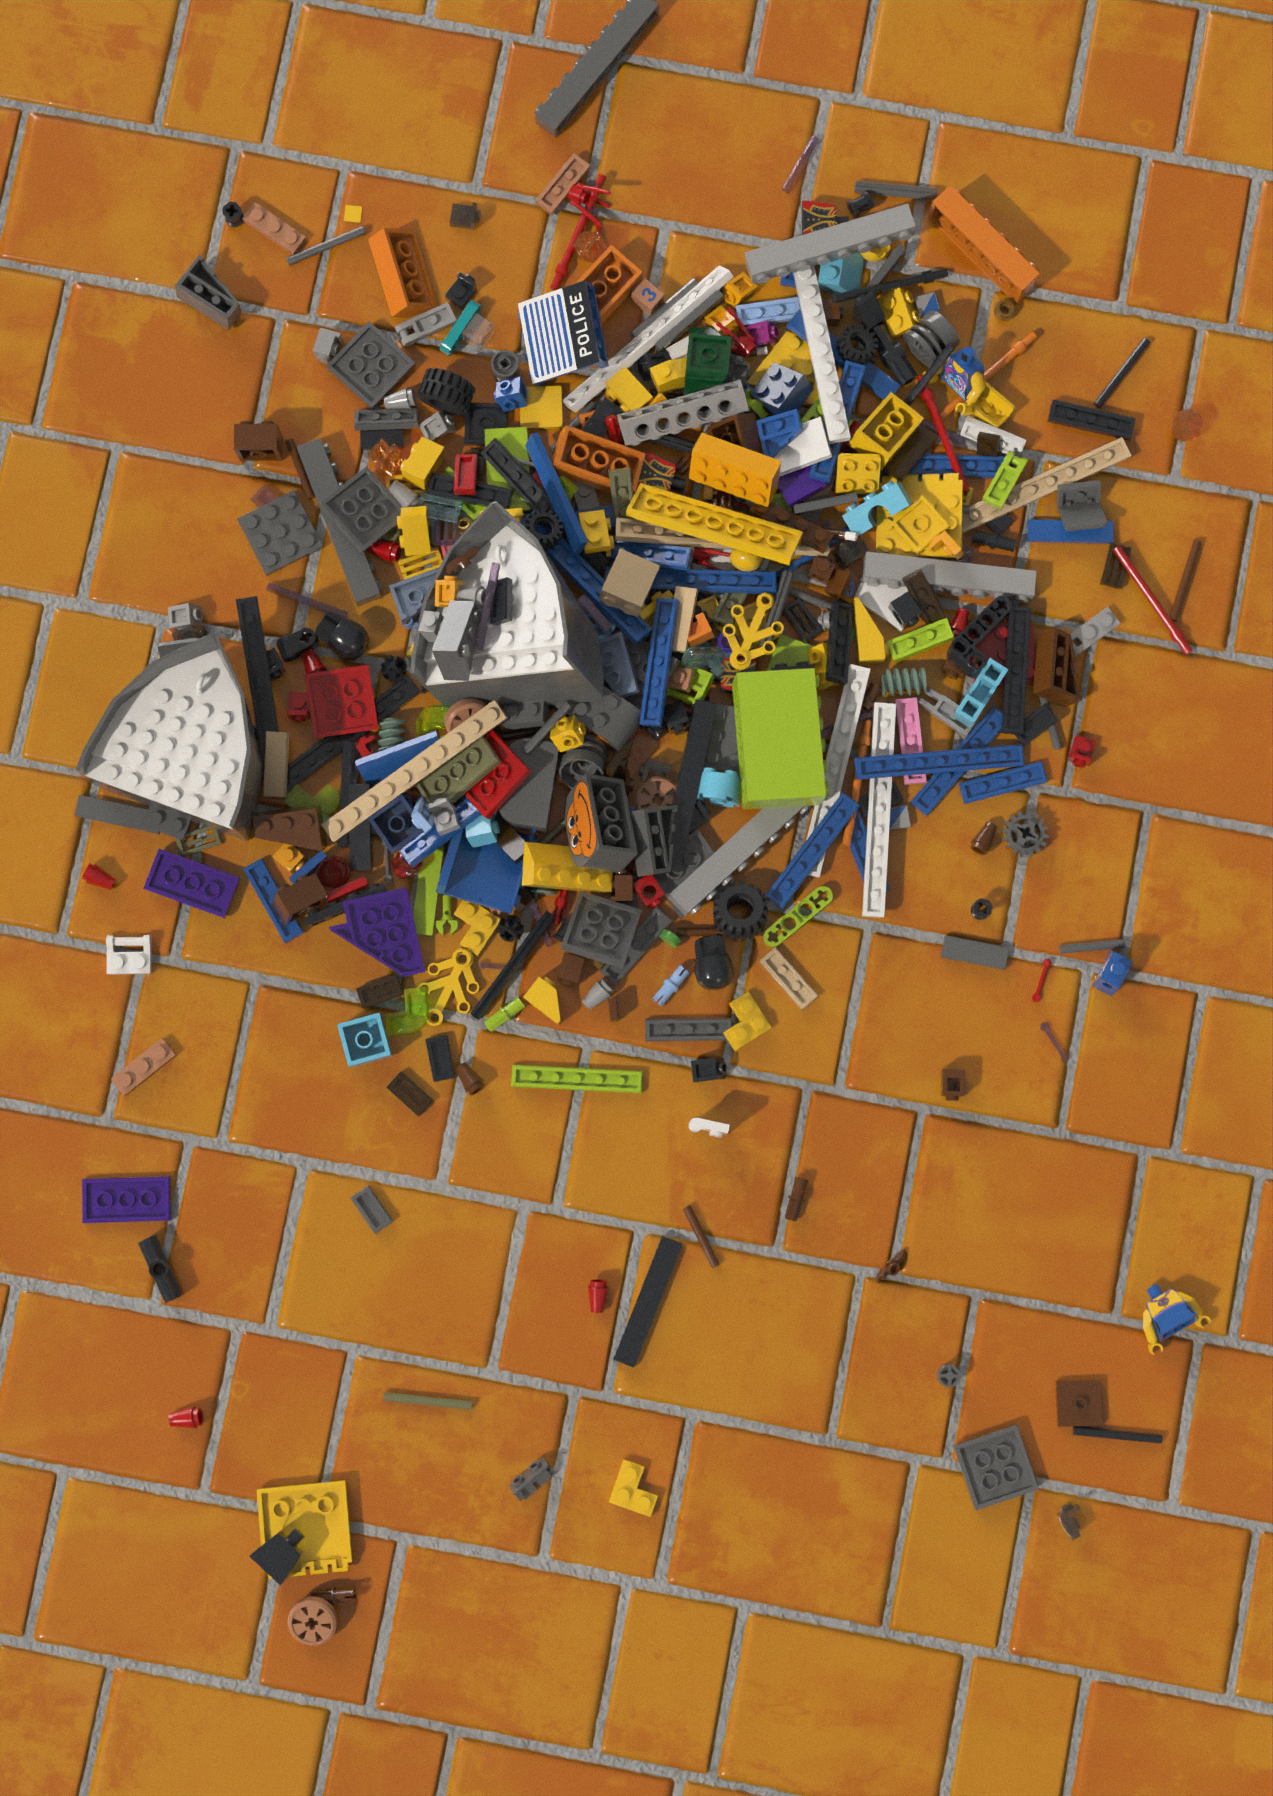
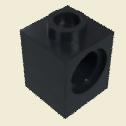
[888,591,922,628]

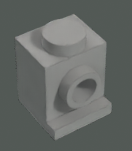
[313,327,343,364]
[418,611,444,642]

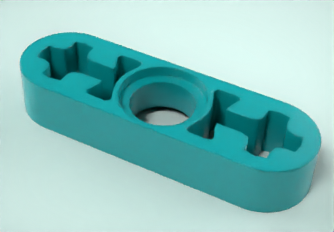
[440,300,482,356]

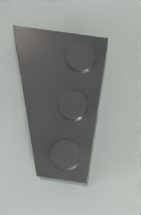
[175,254,241,330]
[432,600,481,681]
[630,805,678,877]

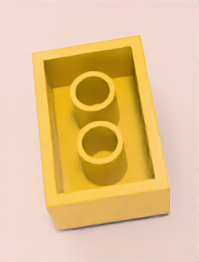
[848,392,924,471]

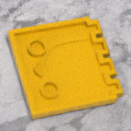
[876,473,963,558]
[257,1480,353,1579]

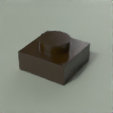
[977,432,1000,457]

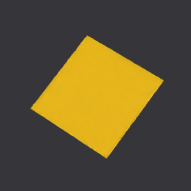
[344,205,362,223]

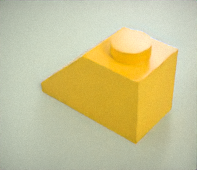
[523,977,561,1025]

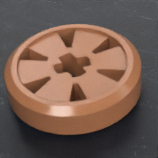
[444,698,487,733]
[635,776,676,810]
[287,1596,338,1646]

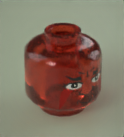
[391,851,423,880]

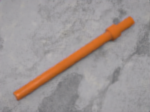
[939,331,1037,420]
[842,720,872,846]

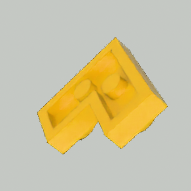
[454,900,500,956]
[723,991,772,1051]
[609,1459,658,1517]

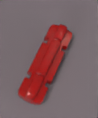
[605,414,625,446]

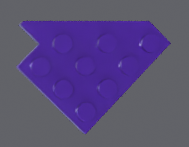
[329,887,425,977]

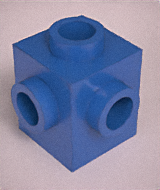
[494,377,528,412]

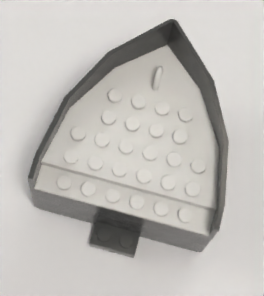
[410,502,604,730]
[75,634,264,842]

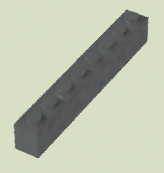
[535,0,659,138]
[297,438,383,607]

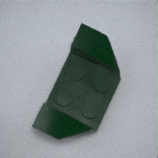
[684,327,732,395]

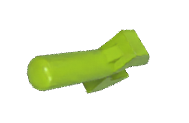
[436,895,458,936]

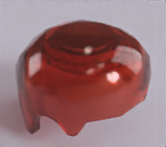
[317,855,351,888]

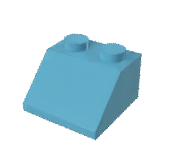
[818,252,864,294]

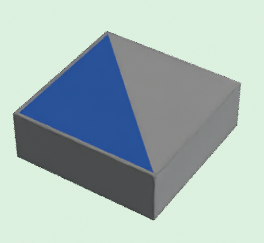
[914,292,940,318]
[889,805,911,831]

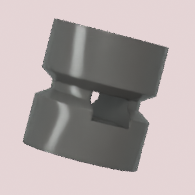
[491,350,520,382]

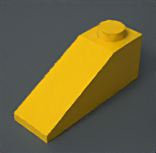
[650,357,687,395]
[853,597,889,665]

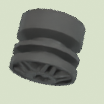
[903,310,960,367]
[559,734,608,789]

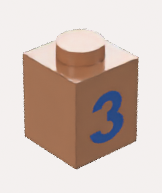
[631,279,664,315]

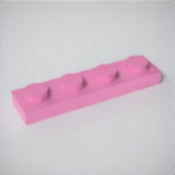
[895,697,926,785]

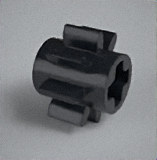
[381,655,407,682]
[496,915,525,942]

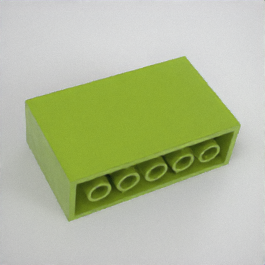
[732,668,829,810]

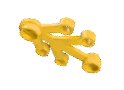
[722,593,784,670]
[418,948,480,1026]

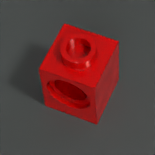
[633,875,665,908]

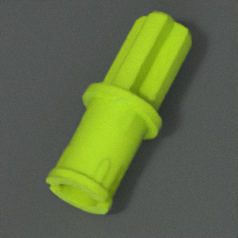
[484,997,526,1032]

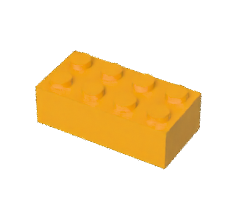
[689,433,782,507]

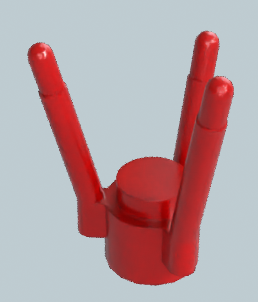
[568,182,611,228]
[716,307,757,358]
[693,547,730,570]

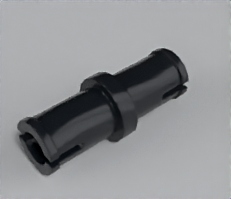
[972,530,1017,552]

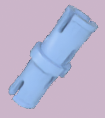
[652,965,690,1007]

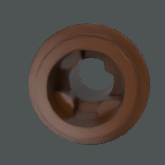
[971,822,997,855]
[455,1062,485,1096]

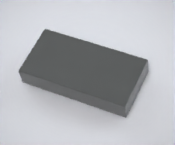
[350,1185,394,1234]

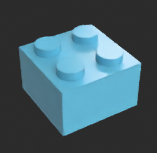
[337,1013,393,1068]

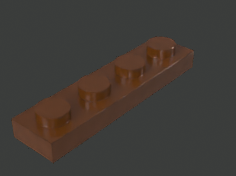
[748,502,834,554]

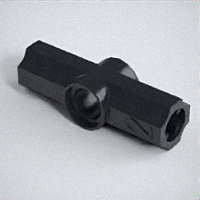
[869,324,918,387]
[138,1235,183,1303]

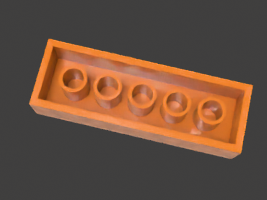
[928,185,1040,305]

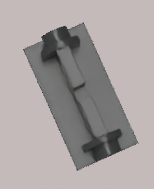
[509,1457,555,1501]

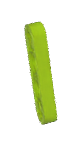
[763,886,833,948]

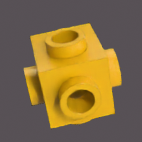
[550,715,586,752]

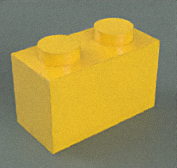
[605,366,653,413]
[400,437,445,490]
[397,506,431,556]

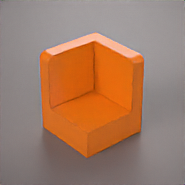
[687,612,715,648]

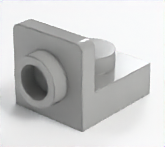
[419,412,457,442]
[168,603,203,630]
[428,798,460,836]

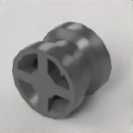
[937,1364,961,1387]

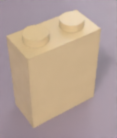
[598,549,660,617]

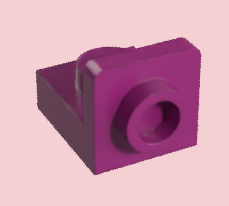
[745,320,779,347]

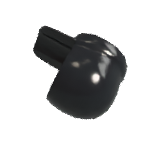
[315,612,369,660]
[694,935,734,991]

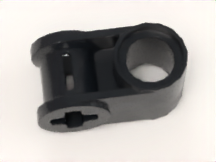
[275,628,319,662]

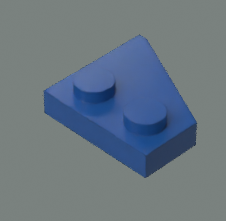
[756,409,803,458]

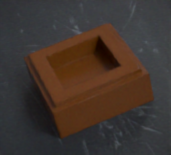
[608,998,619,1022]

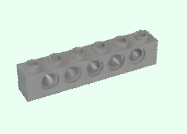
[617,380,749,446]

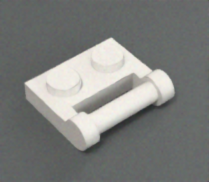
[106,935,152,975]
[689,1118,730,1138]

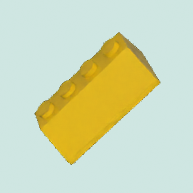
[522,842,613,893]

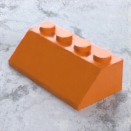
[368,228,438,318]

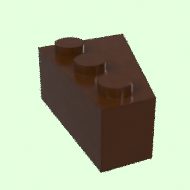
[1033,628,1083,707]
[252,805,327,851]

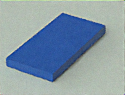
[355,731,440,788]

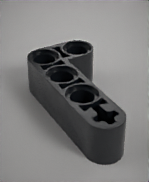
[946,596,1012,678]

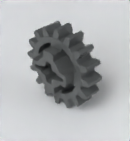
[1001,810,1049,858]

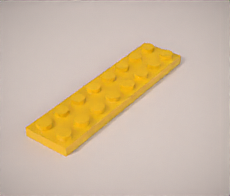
[626,483,803,565]

